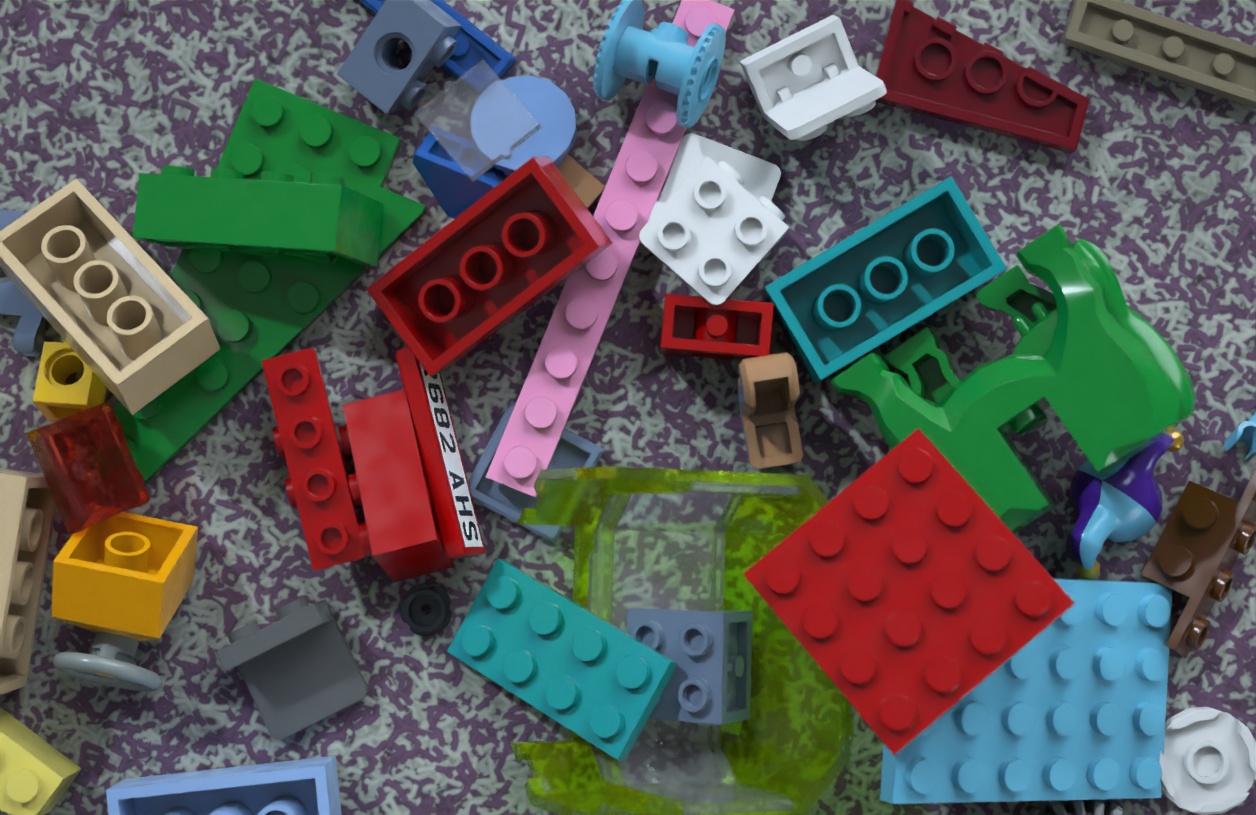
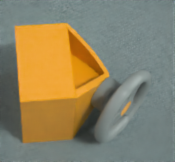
[51,506,198,692]

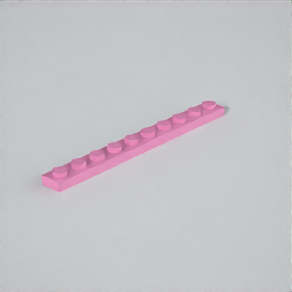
[486,0,735,498]

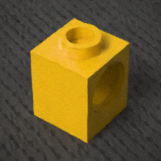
[33,340,107,424]

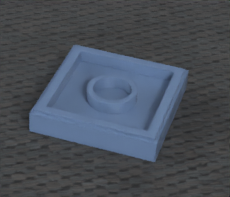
[468,400,605,543]

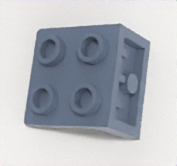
[627,608,752,725]

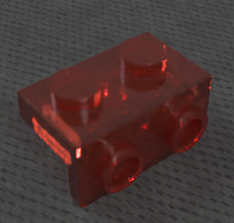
[26,402,150,534]

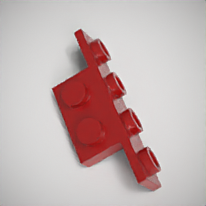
[261,348,366,571]

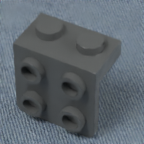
[216,596,368,740]

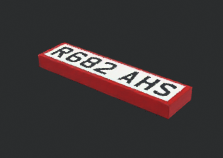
[395,347,486,559]

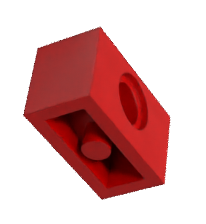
[660,293,774,361]

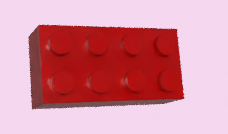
[366,156,612,377]

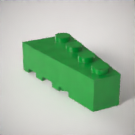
[132,165,384,267]

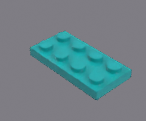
[447,558,678,761]

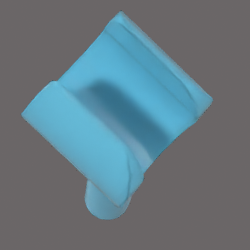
[1224,412,1256,462]

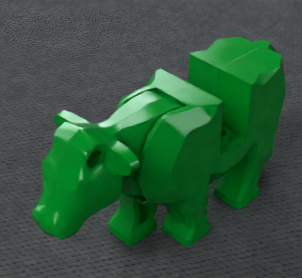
[830,223,1196,535]

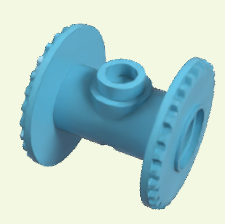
[593,0,726,128]

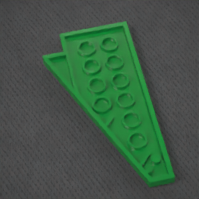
[90,78,427,488]

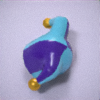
[1070,430,1184,580]

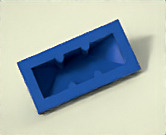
[413,127,508,219]

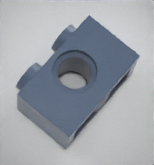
[337,0,462,114]

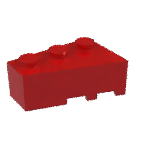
[338,389,455,583]

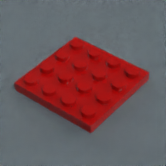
[743,428,1075,756]

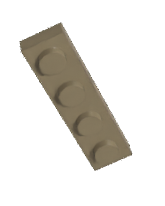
[1060,0,1256,109]

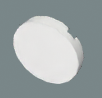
[1159,707,1256,815]

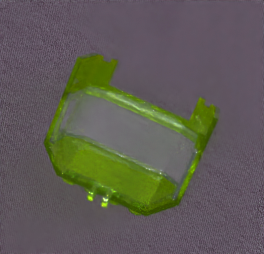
[510,466,853,815]

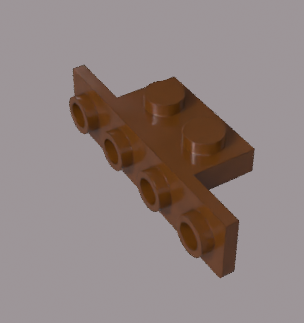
[1141,469,1256,658]

